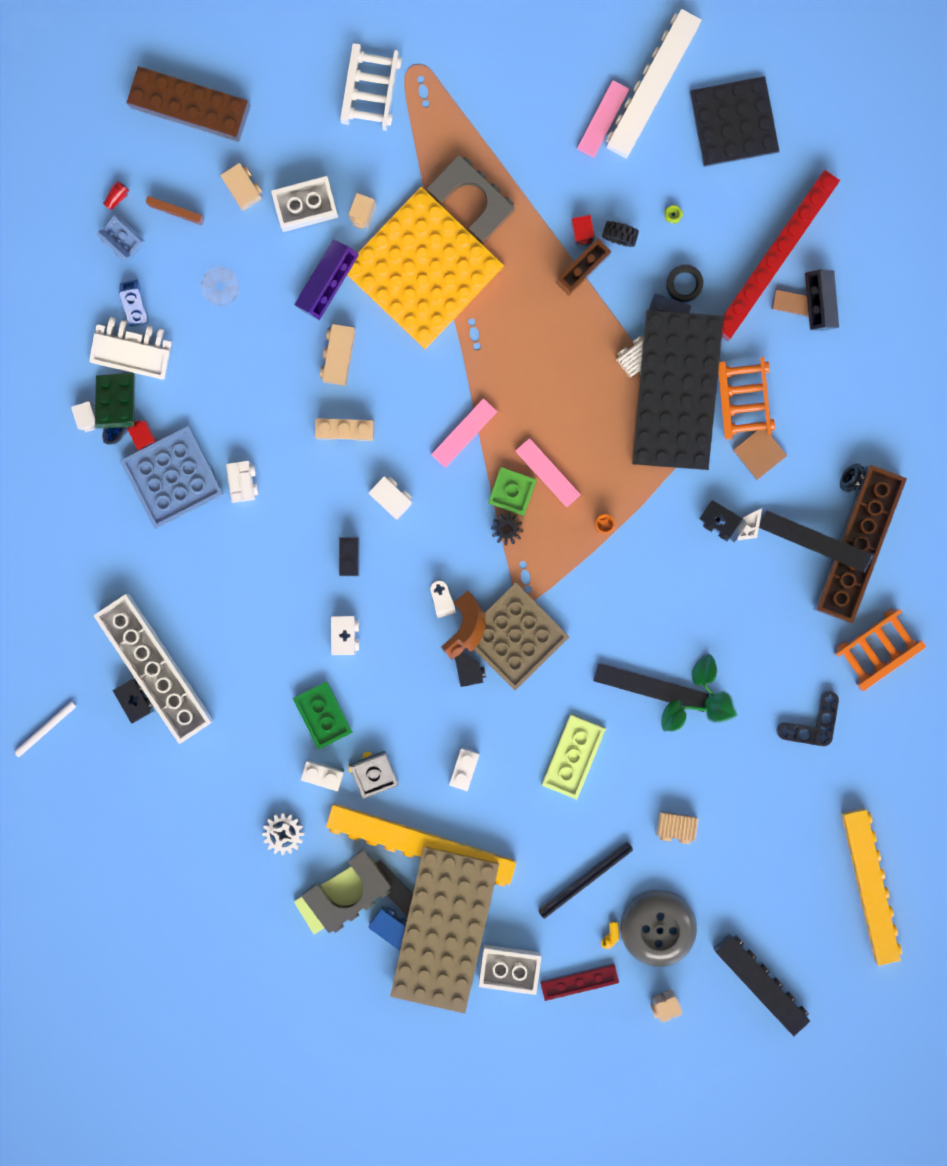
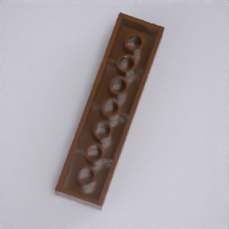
[813,465,907,623]

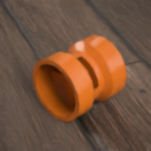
[595,514,615,534]

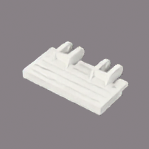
[89,317,172,380]

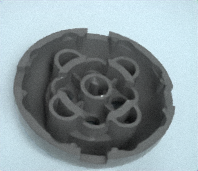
[620,890,697,967]

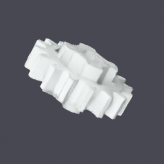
[262,813,304,855]

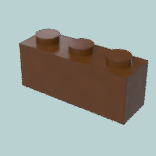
[556,238,612,296]

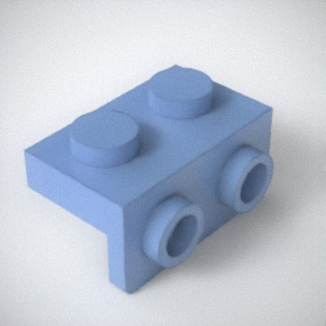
[97,214,145,260]

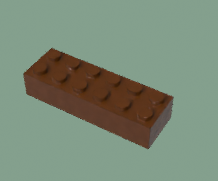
[126,66,251,142]

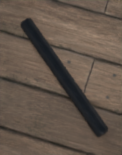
[538,842,633,919]

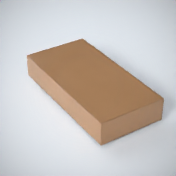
[772,290,809,317]

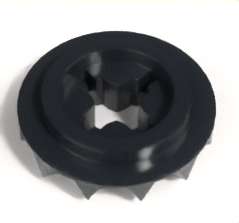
[840,463,866,493]

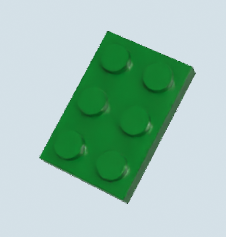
[292,681,353,750]

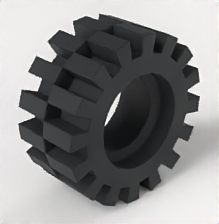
[602,221,639,247]

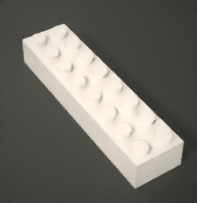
[93,594,214,744]

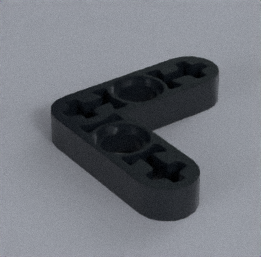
[776,691,839,746]

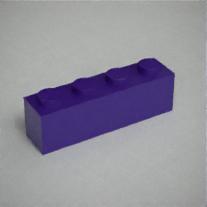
[294,239,359,321]

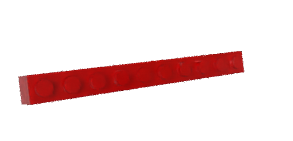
[722,170,841,341]

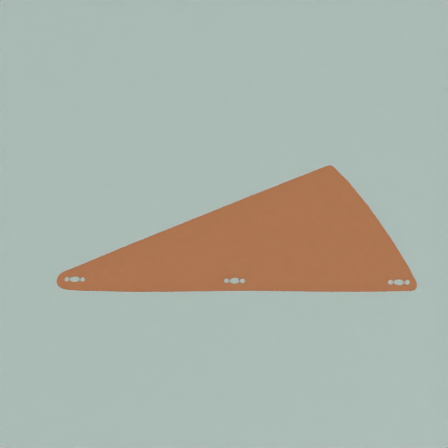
[404,64,675,601]

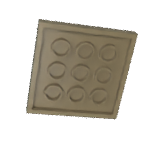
[474,583,569,690]

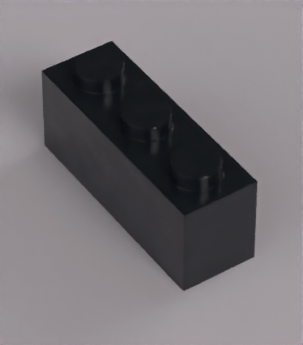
[805,269,839,331]

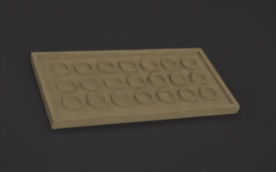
[390,846,499,1014]

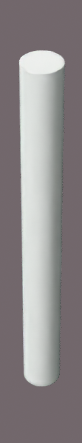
[14,701,77,757]

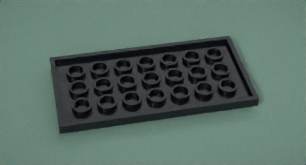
[632,310,724,470]

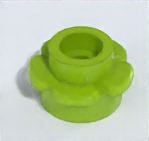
[664,205,683,224]

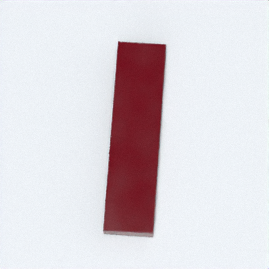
[540,964,619,1001]

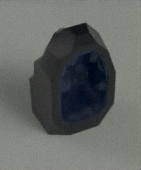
[102,426,130,445]

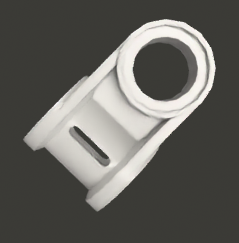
[430,580,456,618]

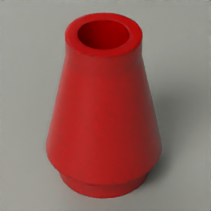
[103,181,129,210]

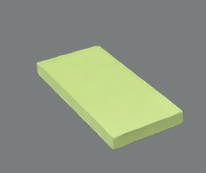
[541,714,606,799]
[294,867,363,934]

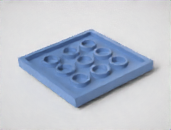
[120,426,224,529]

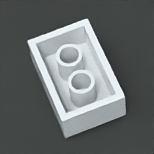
[271,176,338,232]
[479,945,542,995]

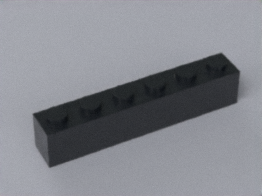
[713,933,811,1037]

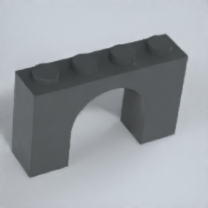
[427,155,515,244]
[301,848,392,933]

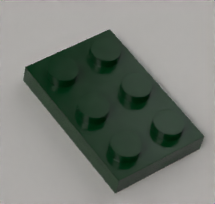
[95,373,135,429]

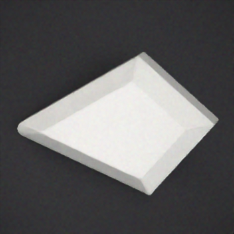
[737,509,762,541]

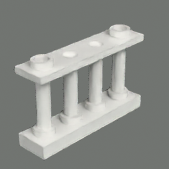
[340,43,402,131]

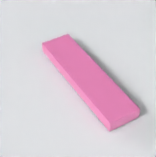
[577,80,629,158]
[431,399,497,468]
[515,438,581,508]

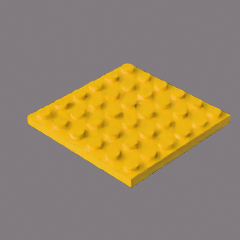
[347,187,504,349]

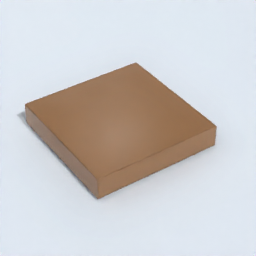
[733,429,787,480]

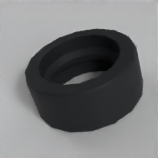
[666,265,703,302]

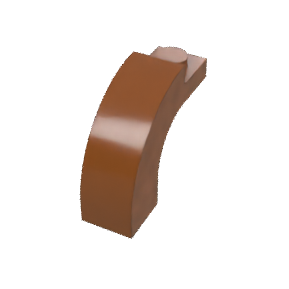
[441,590,486,660]

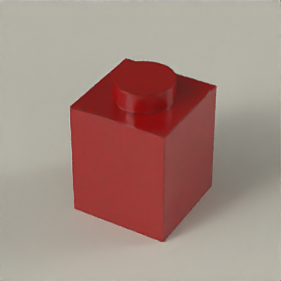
[571,215,595,246]
[127,420,157,451]

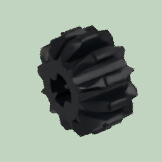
[491,513,523,546]

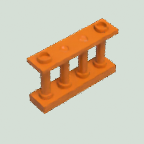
[718,357,775,440]
[834,608,926,691]

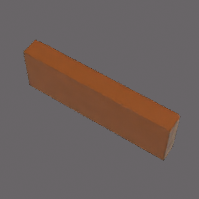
[146,196,204,225]

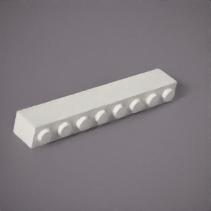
[606,9,702,159]

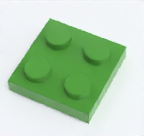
[488,467,537,516]

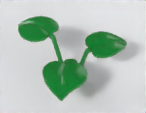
[661,654,738,732]

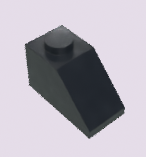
[455,652,486,687]

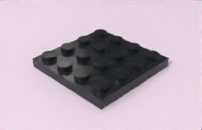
[689,76,779,167]

